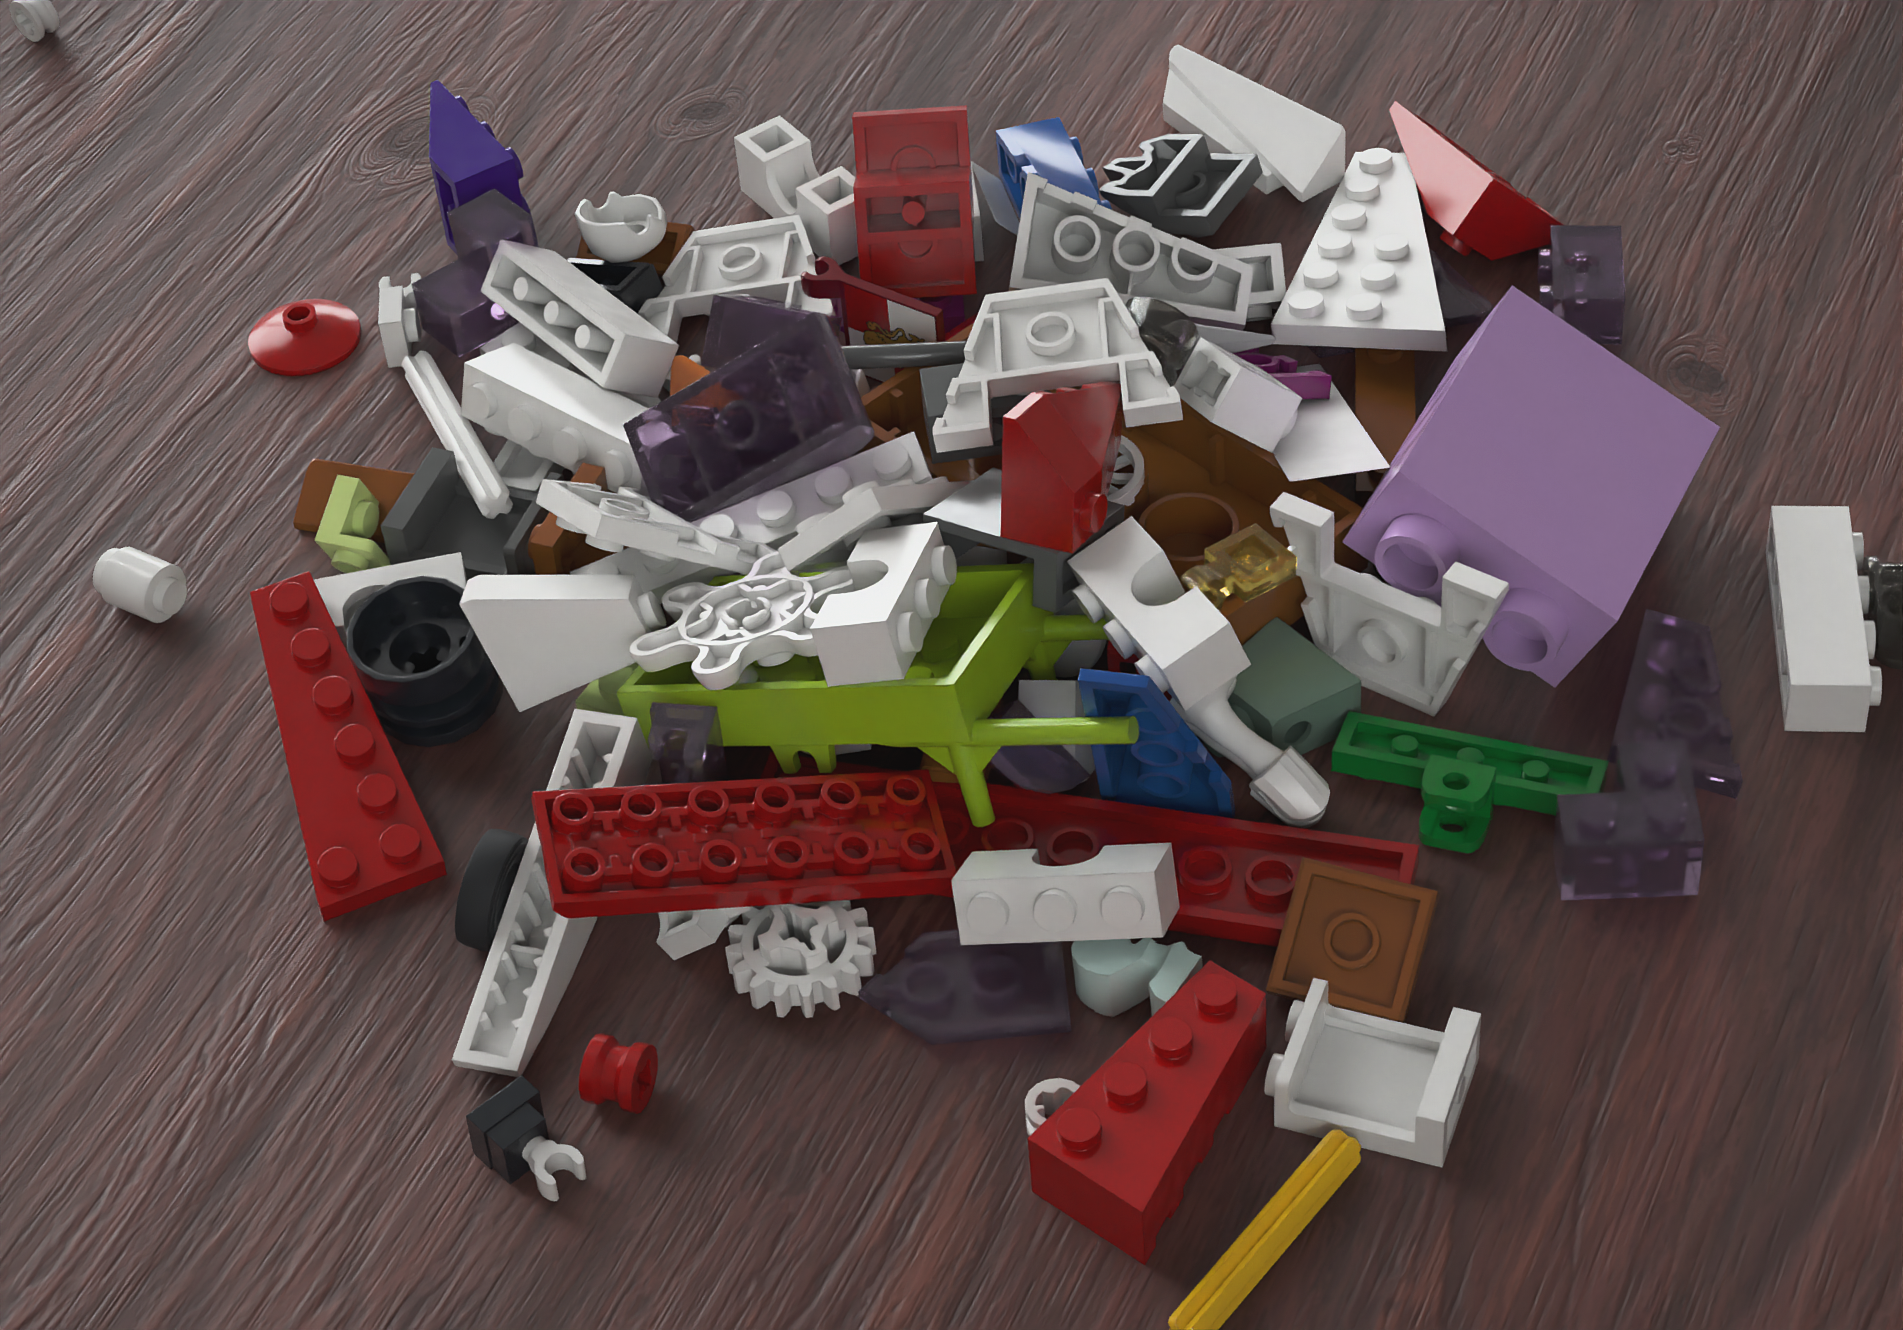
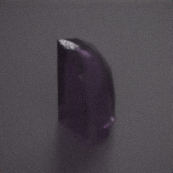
[987,700,1091,794]

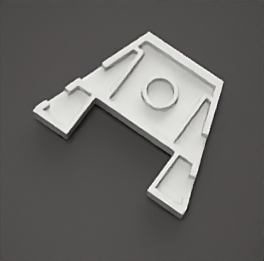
[638,214,839,343]
[933,278,1183,453]
[536,479,777,575]
[1270,492,1509,717]

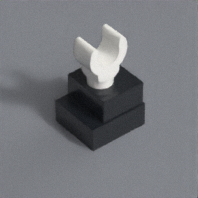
[466,1075,587,1201]

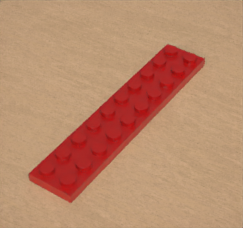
[760,752,1419,947]

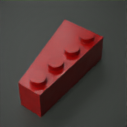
[1027,960,1267,1265]

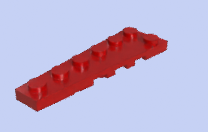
[250,571,447,922]

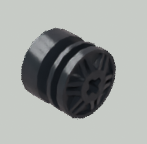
[347,576,503,747]

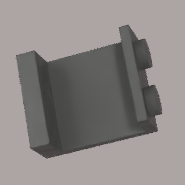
[921,467,1125,613]

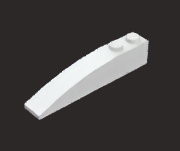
[452,709,652,1077]

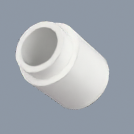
[93,547,187,623]

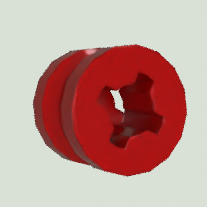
[579,1033,658,1114]

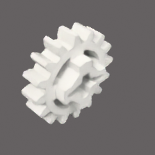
[725,900,876,1018]

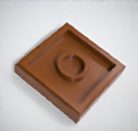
[1266,857,1439,1023]

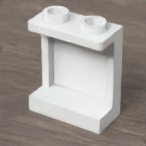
[1265,978,1481,1167]

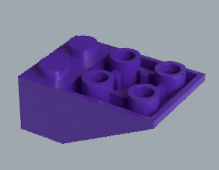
[429,80,532,272]

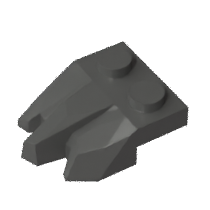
[1099,134,1263,238]

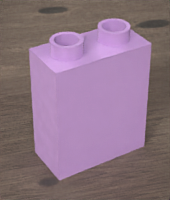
[1343,285,1720,687]

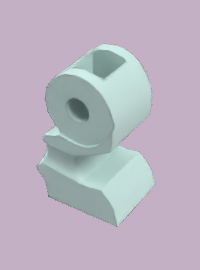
[1071,938,1203,1017]

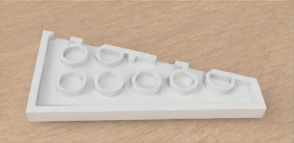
[1271,148,1447,351]

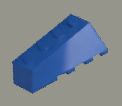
[996,117,1112,219]

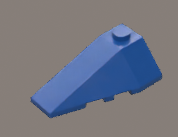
[1078,668,1235,818]

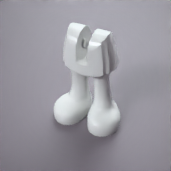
[1169,675,1330,828]

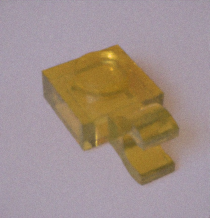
[1181,523,1297,610]

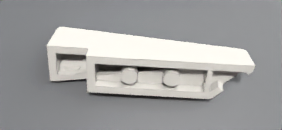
[1163,45,1345,202]

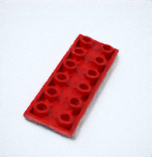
[531,769,957,918]

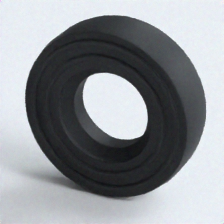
[455,829,528,952]

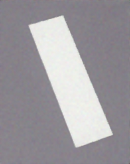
[1272,364,1390,482]

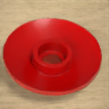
[248,299,361,376]

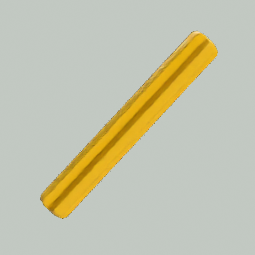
[1168,1129,1361,1330]

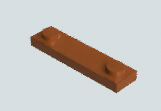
[1355,348,1416,507]

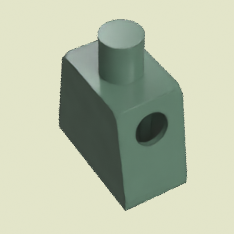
[1202,617,1361,757]

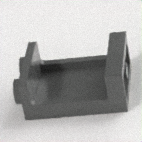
[381,447,565,581]

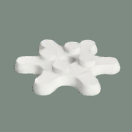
[629,551,855,690]

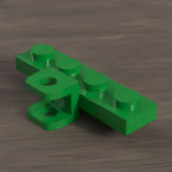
[1331,711,1609,853]

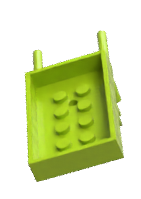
[616,563,1139,827]

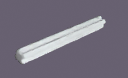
[401,351,513,519]

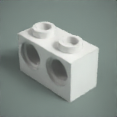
[1174,337,1302,452]

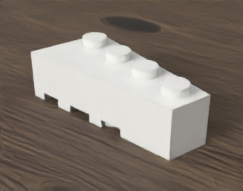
[1009,172,1254,331]

